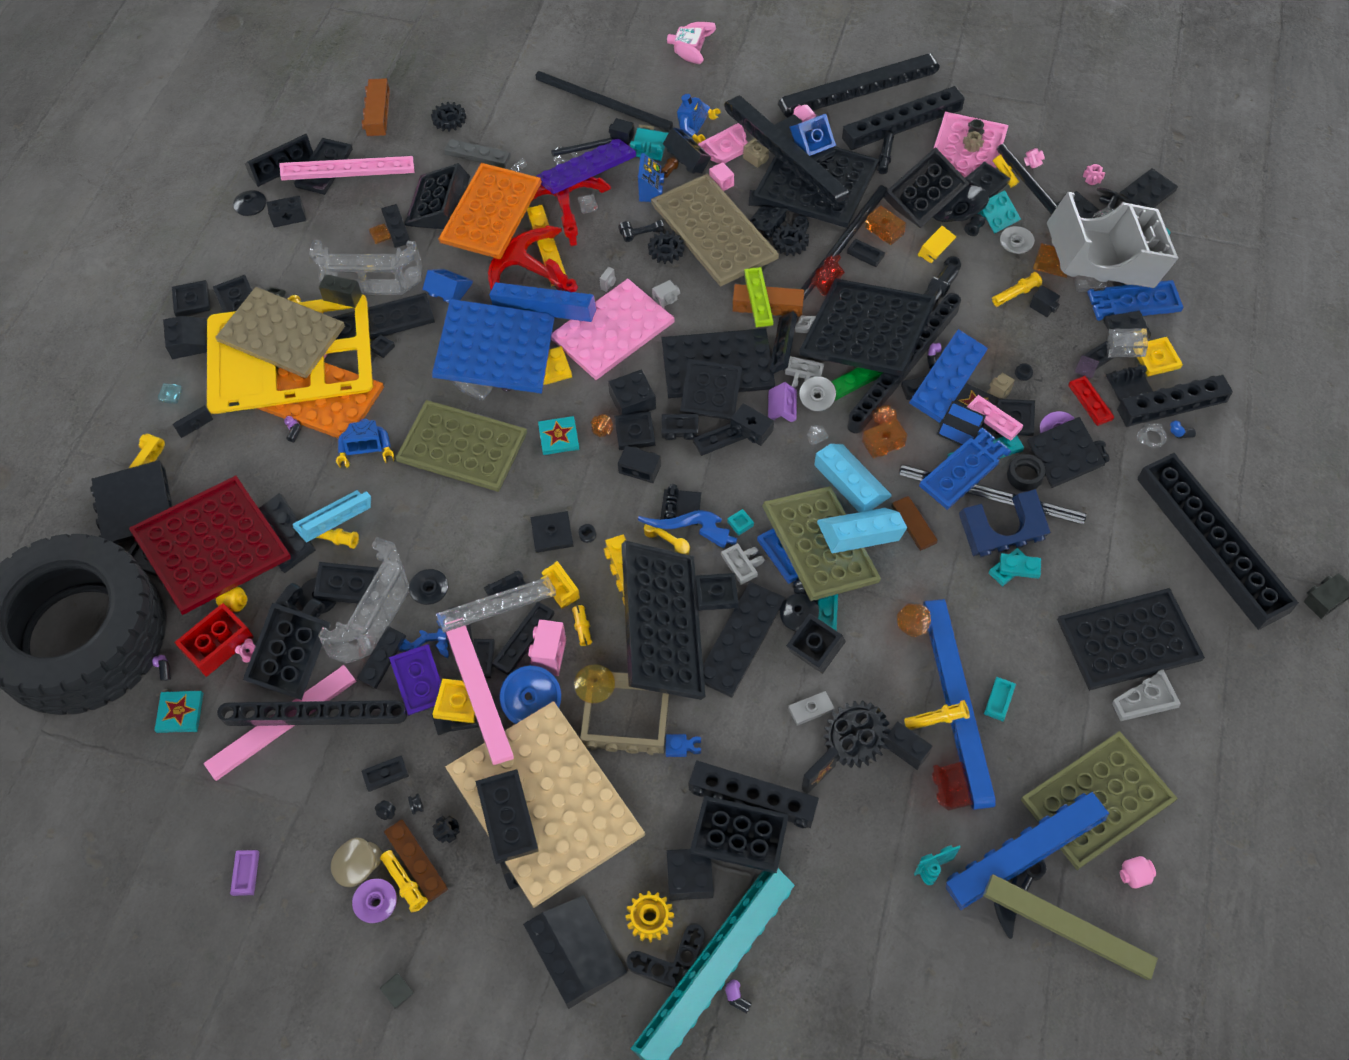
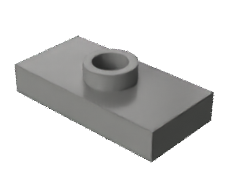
[788,691,835,726]

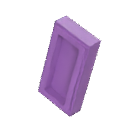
[230,850,260,896]

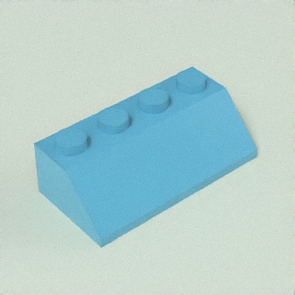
[814,444,892,512]
[817,508,907,553]

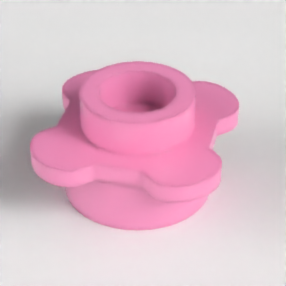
[235,639,255,663]

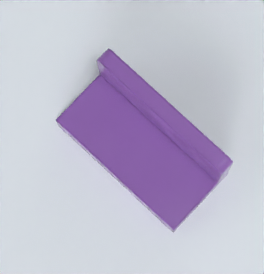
[768,382,797,422]

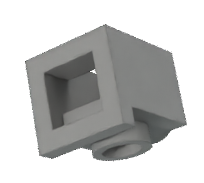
[652,280,680,308]

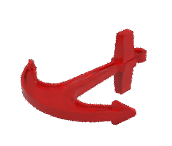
[531,177,611,246]
[488,225,578,292]

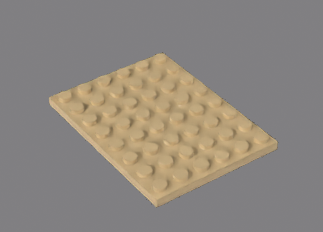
[445,701,645,908]

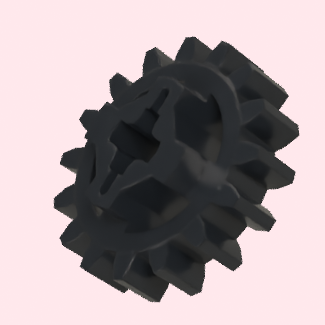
[431,102,466,132]
[772,223,809,256]
[648,231,685,264]

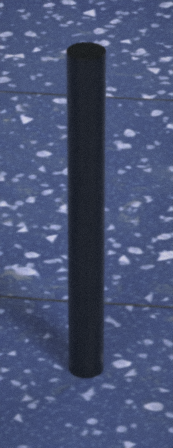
[551,137,613,157]

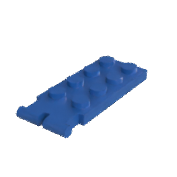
[1087,280,1183,321]
[919,428,1011,510]

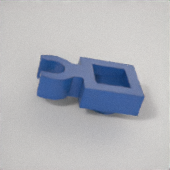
[666,734,701,757]

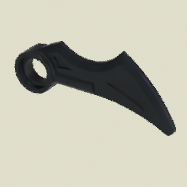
[994,860,1047,939]

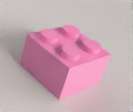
[528,619,566,676]

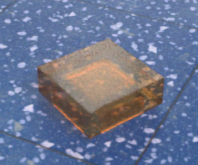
[369,224,391,244]

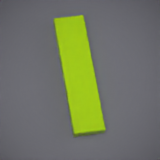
[744,267,774,328]

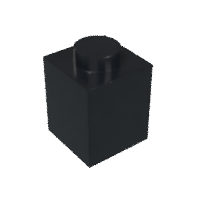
[609,118,634,145]
[1030,286,1060,317]

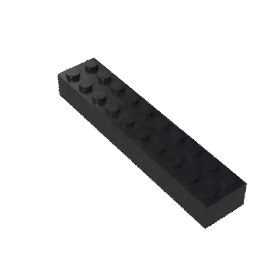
[1137,453,1299,630]

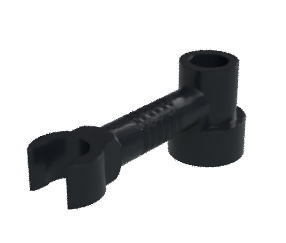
[618,220,664,242]

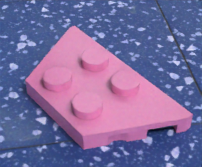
[698,123,748,164]

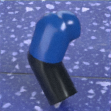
[1170,421,1196,439]

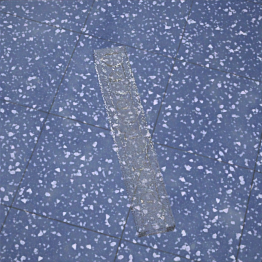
[436,577,556,633]

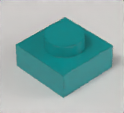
[727,509,754,536]

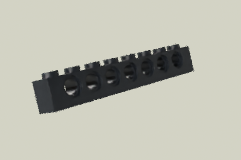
[842,86,965,151]

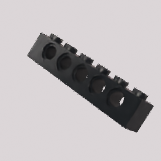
[1117,375,1233,427]
[688,760,819,828]

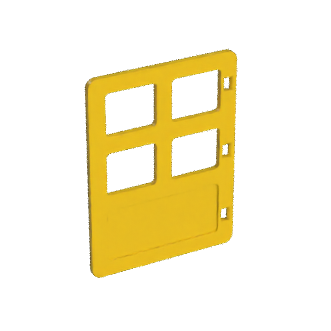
[207,294,373,414]

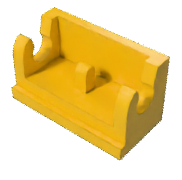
[918,226,956,263]
[541,561,580,609]

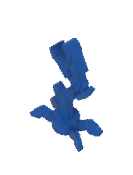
[398,614,450,658]

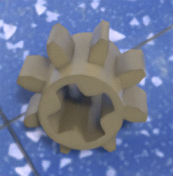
[963,131,984,152]

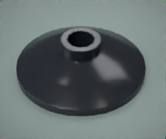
[233,190,267,216]
[409,569,448,605]
[780,593,819,631]

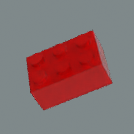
[174,603,254,677]

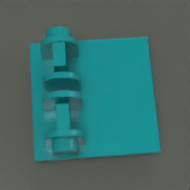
[630,128,668,161]
[978,190,1021,234]
[914,845,960,885]

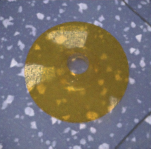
[574,664,615,703]

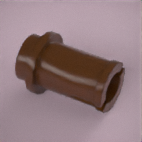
[661,157,679,178]

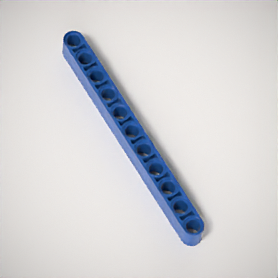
[923,599,995,810]

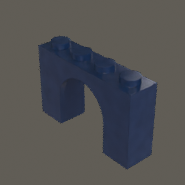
[959,489,1051,558]

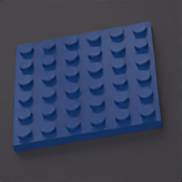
[432,299,554,394]

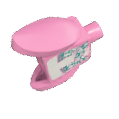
[667,22,716,64]

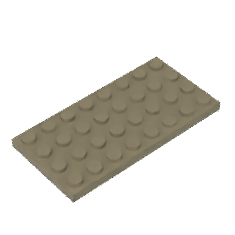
[651,173,779,287]

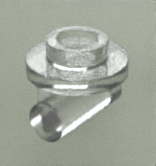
[807,425,828,446]

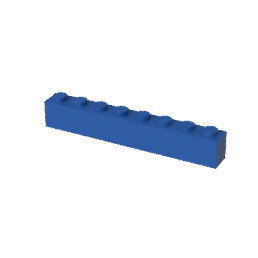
[945,792,1109,910]

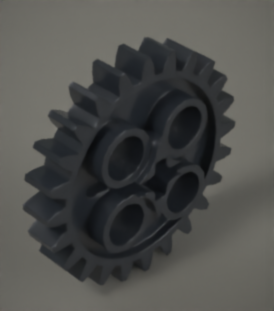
[823,700,891,768]

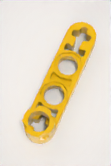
[129,434,165,468]

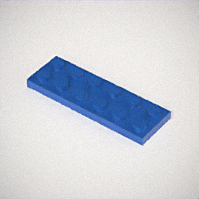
[909,329,988,423]

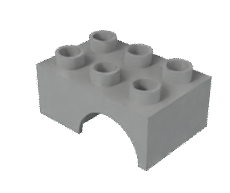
[1047,192,1178,288]

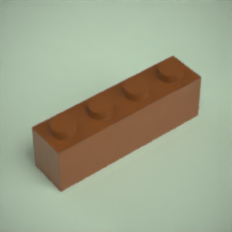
[362,78,390,136]
[733,284,804,317]

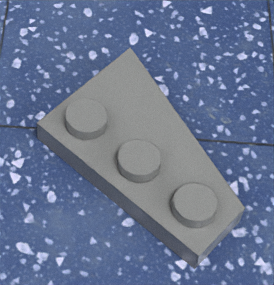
[1112,670,1181,721]

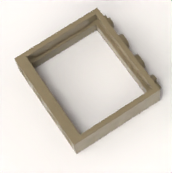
[580,670,670,755]

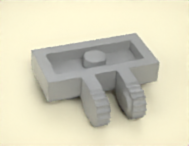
[785,356,824,389]
[721,543,765,585]

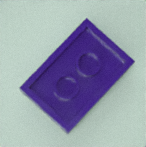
[389,644,441,716]

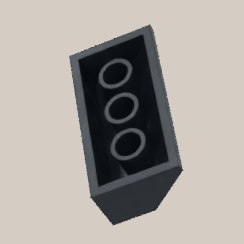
[245,134,313,187]

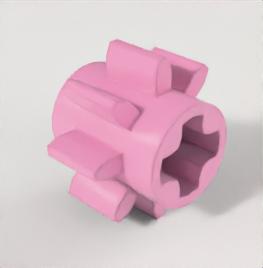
[1024,148,1045,169]
[1083,164,1105,185]

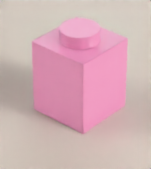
[709,162,734,191]

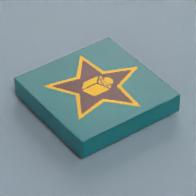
[538,416,580,455]
[155,691,204,733]

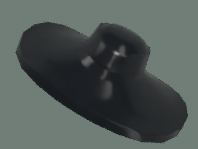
[932,186,989,222]

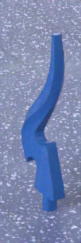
[638,510,737,548]

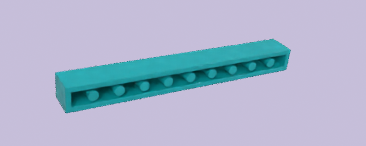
[630,868,795,1060]

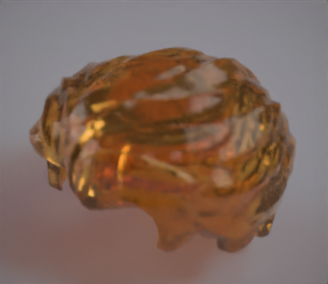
[897,604,931,637]

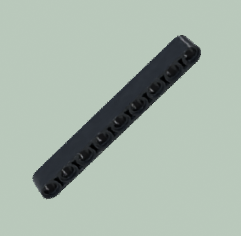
[217,700,407,726]

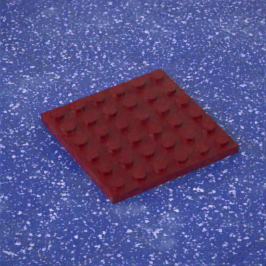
[129,476,291,615]

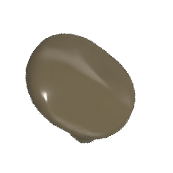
[331,837,382,887]

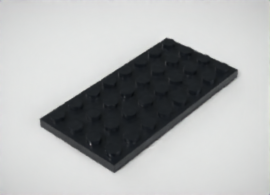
[621,540,706,700]

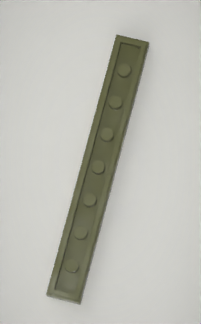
[983,874,1158,980]

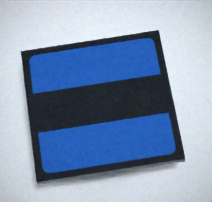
[936,401,986,446]

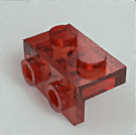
[811,255,845,296]
[932,762,973,811]

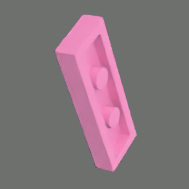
[967,395,1023,441]

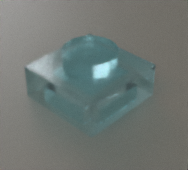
[158,383,183,404]

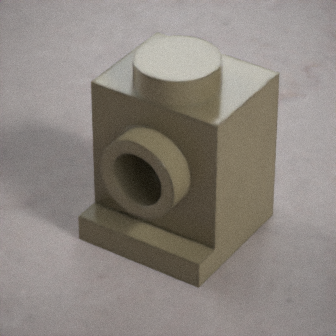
[743,138,769,168]
[987,372,1015,399]

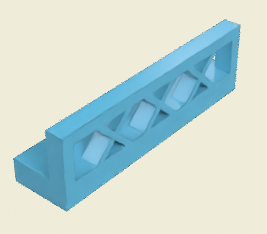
[293,490,371,542]

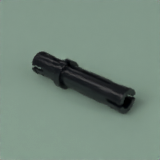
[877,133,894,174]

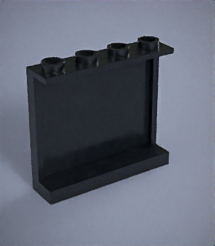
[90,460,173,544]

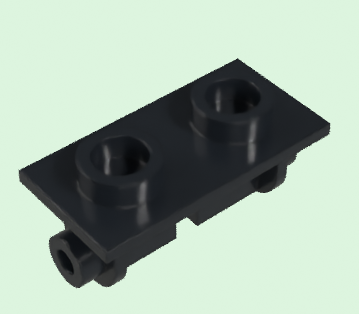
[484,570,527,603]

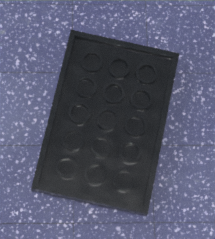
[661,328,775,399]
[1057,588,1205,691]

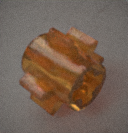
[873,405,897,426]
[590,414,614,437]

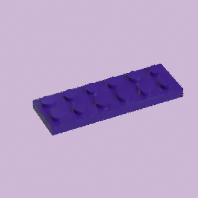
[536,139,636,194]

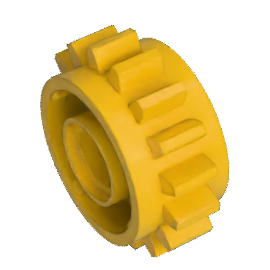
[625,891,674,942]

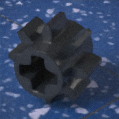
[432,816,460,843]

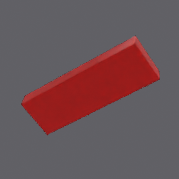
[1068,376,1114,426]

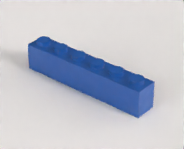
[489,282,597,322]

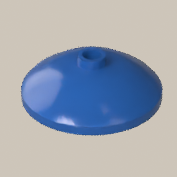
[500,666,561,724]

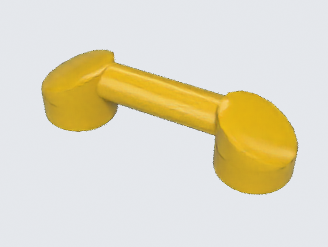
[644,524,690,555]

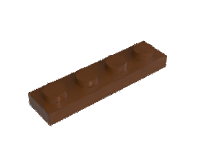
[384,819,448,902]

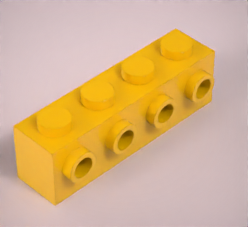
[603,534,626,606]

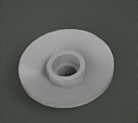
[1000,226,1035,254]
[799,376,836,411]

